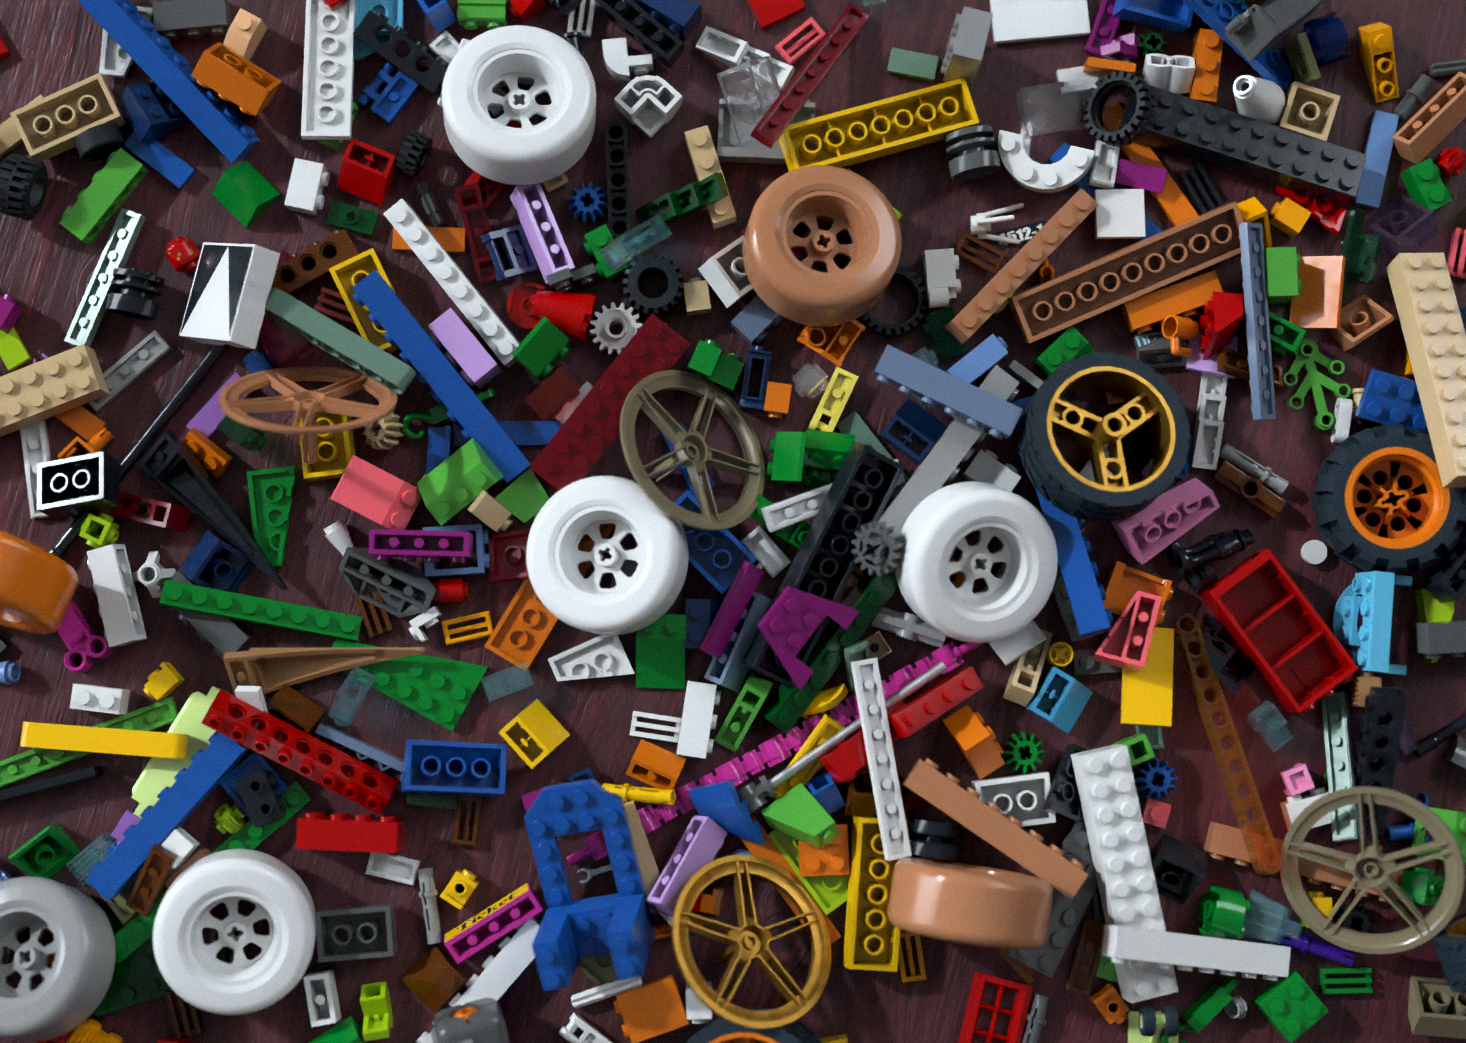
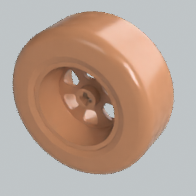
[742,165,902,327]
[888,858,1053,950]

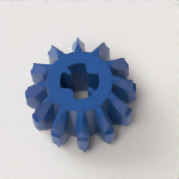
[568,182,608,223]
[1134,758,1178,800]

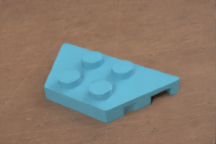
[354,0,404,60]

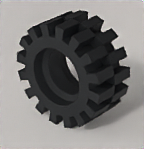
[395,130,433,178]

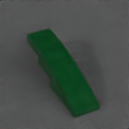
[636,173,729,233]

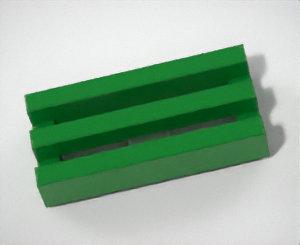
[1320,967,1372,994]

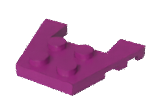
[757,586,859,689]

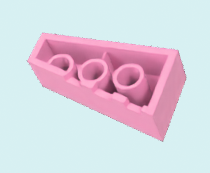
[1111,478,1220,565]

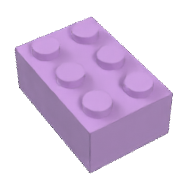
[428,307,502,389]

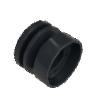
[105,268,165,321]

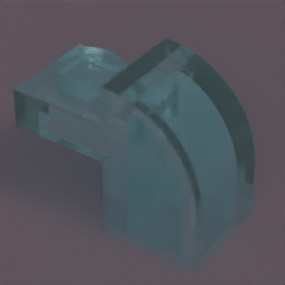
[481,662,535,702]
[1246,700,1293,753]

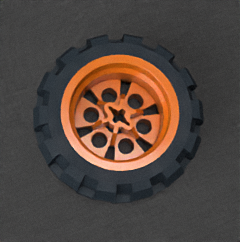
[1312,424,1466,575]

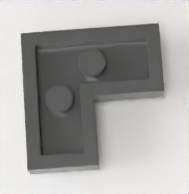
[546,263,598,292]

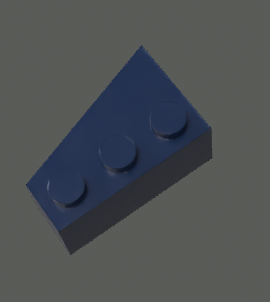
[633,0,702,41]

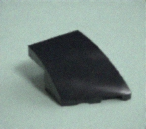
[1202,612,1255,695]

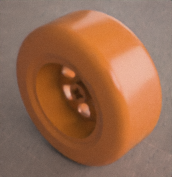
[0,531,79,635]

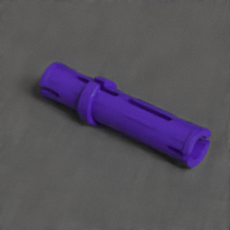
[1277,929,1355,967]

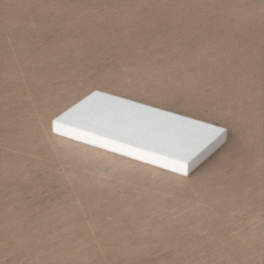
[989,0,1090,44]

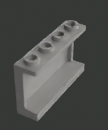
[717,96,816,164]

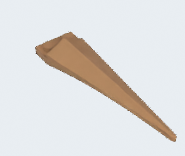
[223,647,426,696]

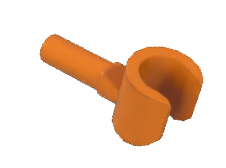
[1040,257,1054,283]

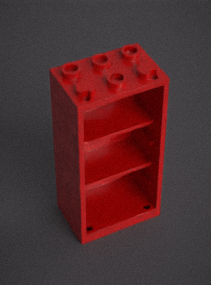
[1199,548,1359,714]

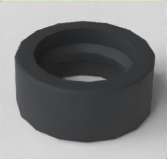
[74,123,125,161]

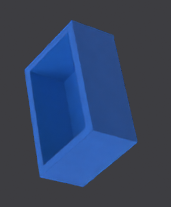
[1112,0,1193,34]

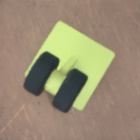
[1128,1005,1179,1043]

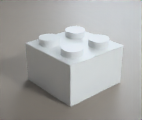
[698,235,754,308]

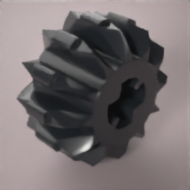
[1333,901,1376,934]

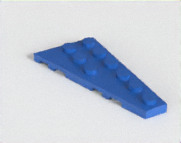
[1182,0,1293,91]

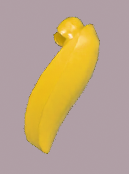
[802,683,848,719]

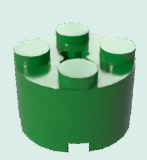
[1197,885,1250,940]

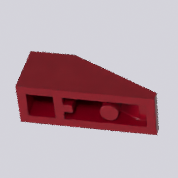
[113,492,192,533]

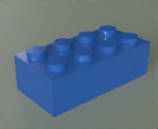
[674,490,757,595]

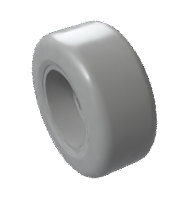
[0,876,116,1042]

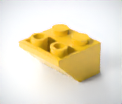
[498,699,570,769]

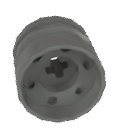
[943,125,1001,181]

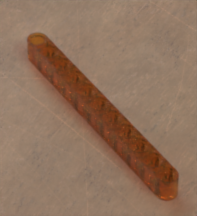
[1171,613,1282,875]

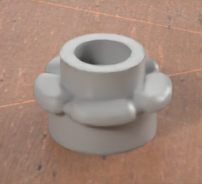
[1224,994,1248,1019]

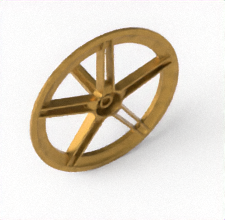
[672,855,831,1029]

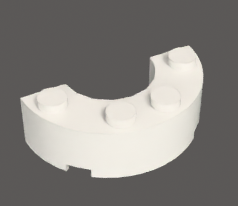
[998,130,1095,193]

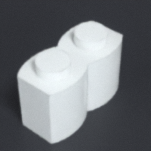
[1141,53,1196,95]

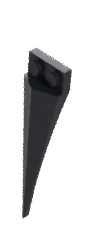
[139,430,288,590]

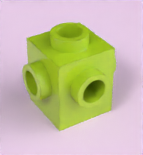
[79,512,120,548]

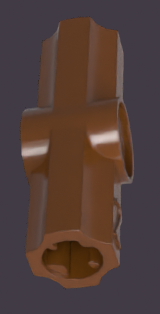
[1212,460,1286,519]

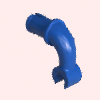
[1384,794,1429,841]

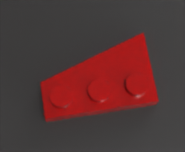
[1274,186,1346,236]

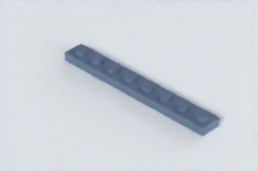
[1239,222,1276,420]

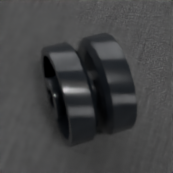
[908,817,963,860]

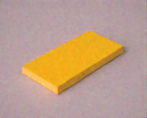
[1120,627,1174,727]

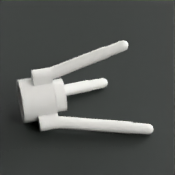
[970,203,1024,244]

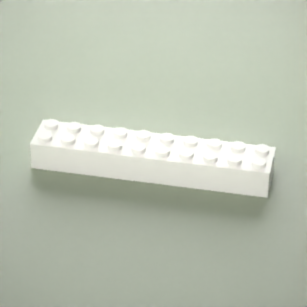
[1070,744,1179,1003]

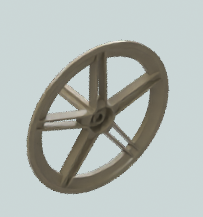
[620,370,765,531]
[1280,786,1464,954]

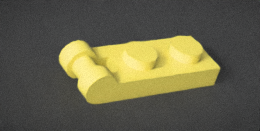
[808,367,859,432]

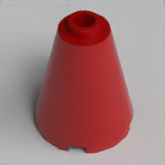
[528,290,597,341]

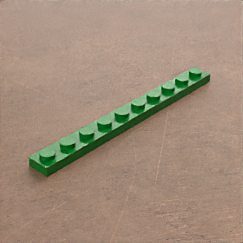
[114,781,313,964]

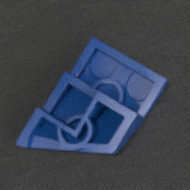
[688,779,765,844]

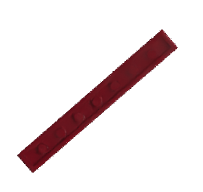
[750,3,870,149]

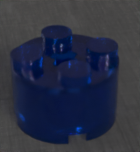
[1299,12,1350,68]

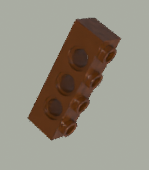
[271,229,360,297]

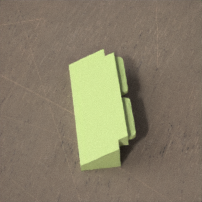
[131,686,227,828]

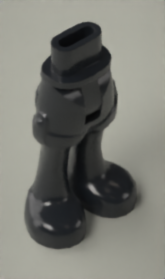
[1166,529,1255,575]

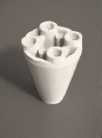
[1233,75,1285,125]

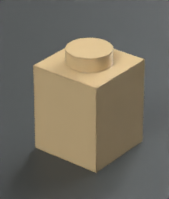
[684,277,711,316]

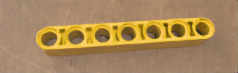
[20,722,189,759]

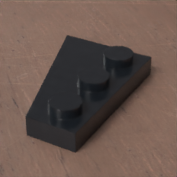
[1042,744,1088,823]

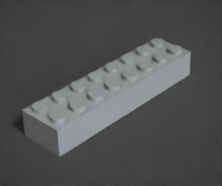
[878,365,1020,541]

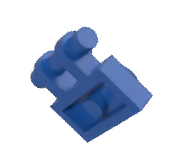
[358,63,419,125]

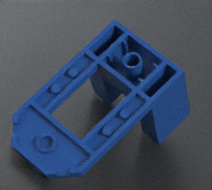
[524,779,656,991]

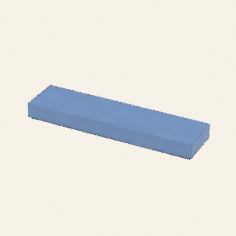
[1353,110,1399,209]

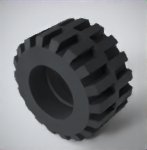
[0,154,48,221]
[623,253,684,318]

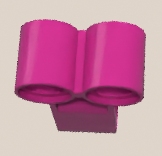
[57,600,114,672]

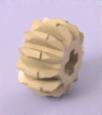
[362,411,404,450]

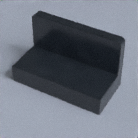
[1122,423,1154,478]

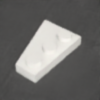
[99,6,153,78]
[548,635,635,682]

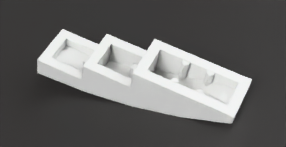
[695,26,795,91]
[1191,373,1228,470]

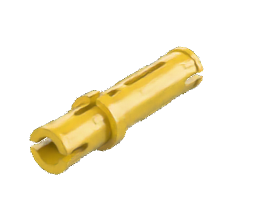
[602,783,676,806]

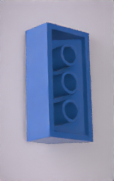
[401,740,507,797]

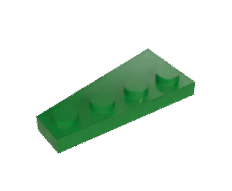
[247,466,297,569]

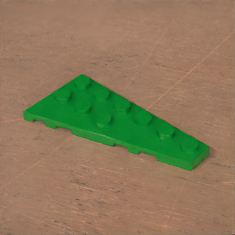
[332,639,489,731]

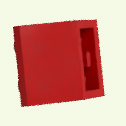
[337,138,397,207]
[1198,291,1243,360]

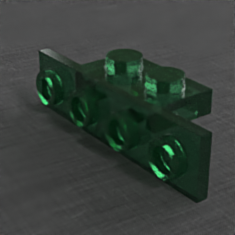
[1340,206,1383,306]

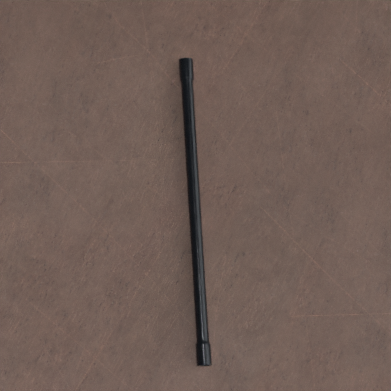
[48,344,229,558]

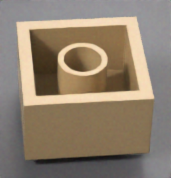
[1276,81,1341,142]

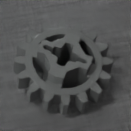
[851,521,904,576]

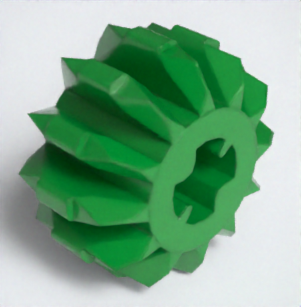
[1003,731,1045,774]

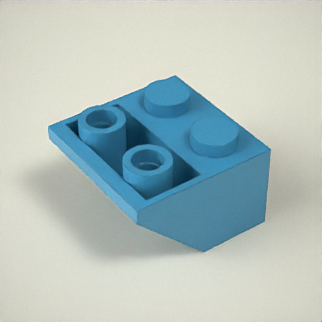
[1025,666,1093,734]

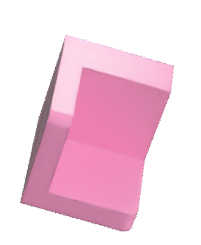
[1280,763,1315,796]

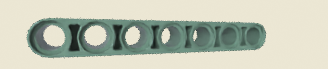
[264,287,416,394]

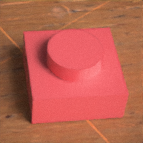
[1142,798,1172,829]

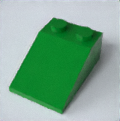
[636,614,686,689]

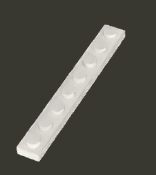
[850,658,912,861]

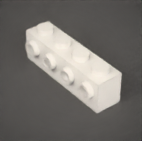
[87,544,147,647]

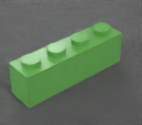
[60,148,149,245]

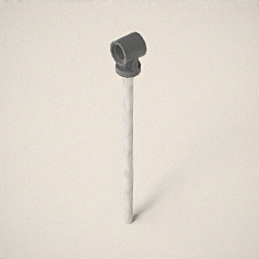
[737,661,947,815]

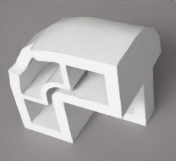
[614,75,683,139]

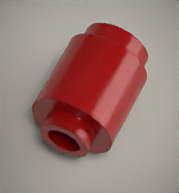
[433,577,470,604]

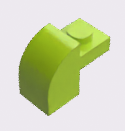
[360,981,393,1041]

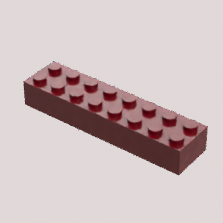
[529,313,690,491]

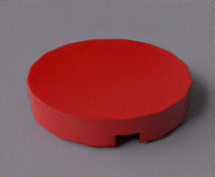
[507,282,548,331]

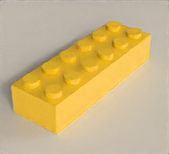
[843,816,907,972]

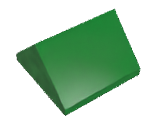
[212,161,281,228]
[8,824,81,879]

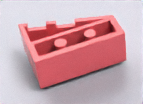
[1092,590,1162,673]

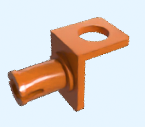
[57,426,114,459]

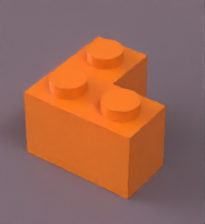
[942,705,1005,780]

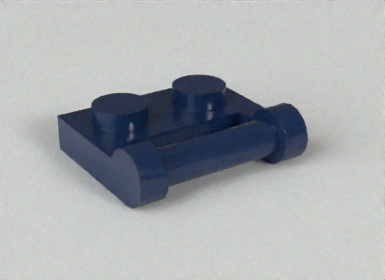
[480,224,538,283]

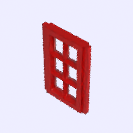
[958,971,1033,1043]

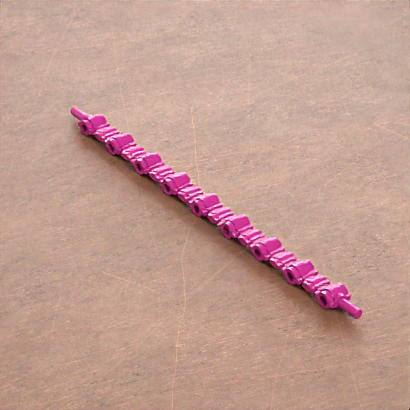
[566,641,983,866]

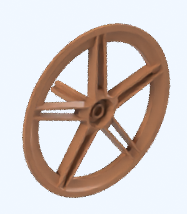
[219,366,397,464]

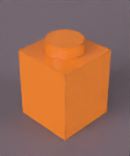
[763,381,792,420]

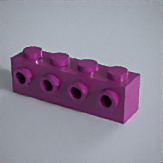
[369,529,473,563]

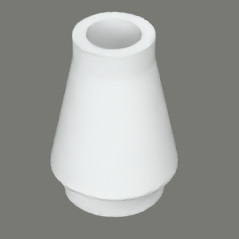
[323,520,354,556]

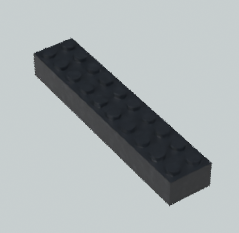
[1117,85,1367,209]
[742,442,905,688]

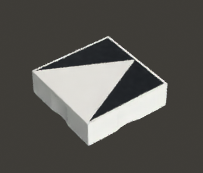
[179,242,280,349]

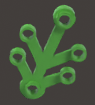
[1283,338,1351,431]

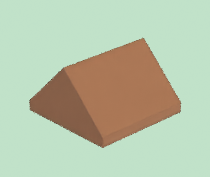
[1330,294,1394,352]

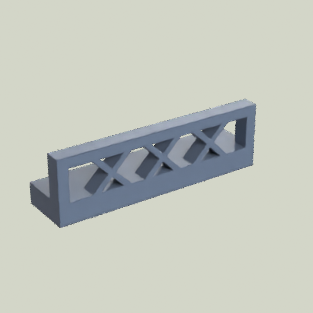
[315,723,404,791]

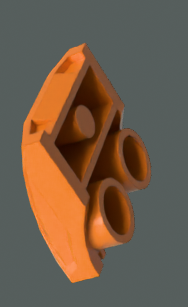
[796,319,866,367]

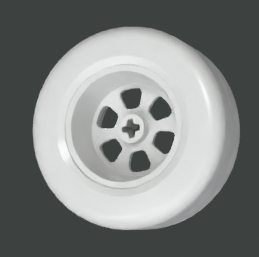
[442,25,597,185]
[526,476,689,635]
[895,481,1058,643]
[153,849,316,1015]

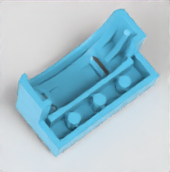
[1332,571,1412,675]

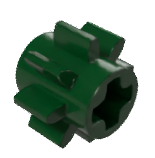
[1137,29,1168,59]

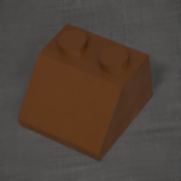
[267,684,326,736]

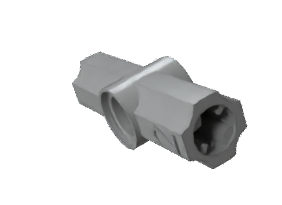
[871,607,946,648]

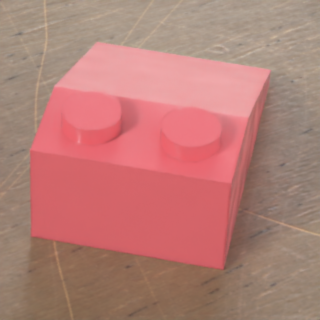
[330,455,422,530]

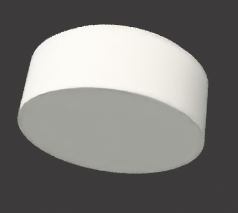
[1301,540,1327,565]

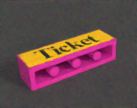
[444,882,543,964]

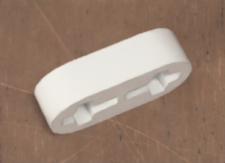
[1330,398,1353,444]

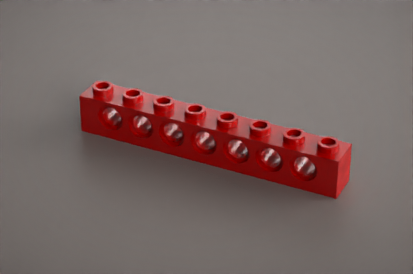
[202,689,398,815]

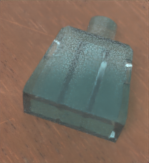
[328,665,377,727]
[1243,890,1303,943]

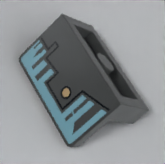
[1133,331,1188,369]

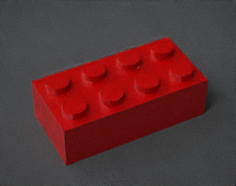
[296,811,405,853]

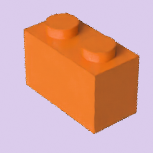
[626,739,686,790]

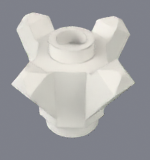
[132,551,176,598]

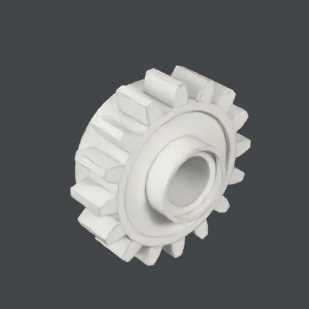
[590,302,643,356]

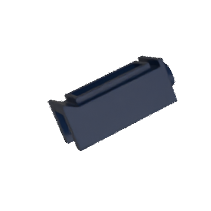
[739,346,772,413]

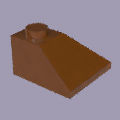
[399,944,469,1013]

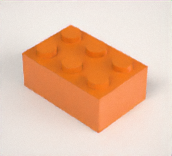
[191,42,282,116]

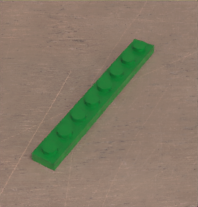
[160,580,362,642]

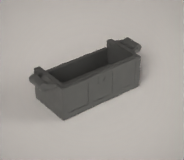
[1225,0,1324,62]

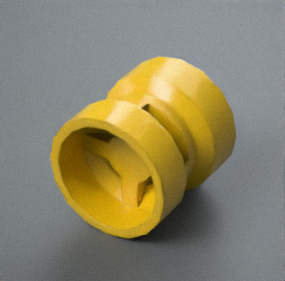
[1046,642,1074,667]

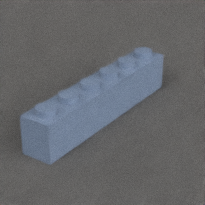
[873,344,1023,440]

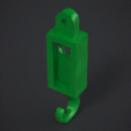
[402,389,497,440]
[1160,976,1240,1043]

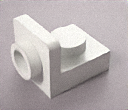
[409,606,442,643]

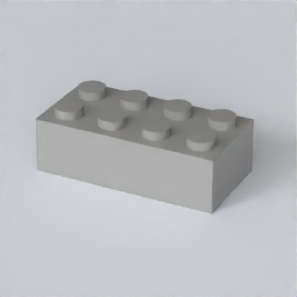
[940,6,993,89]

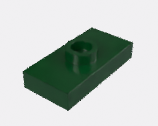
[326,200,380,237]

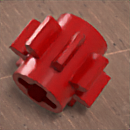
[1435,147,1466,177]

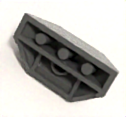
[338,547,436,618]

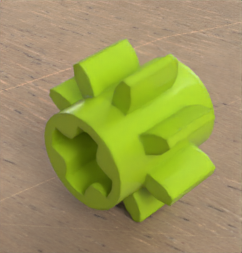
[214,803,245,834]

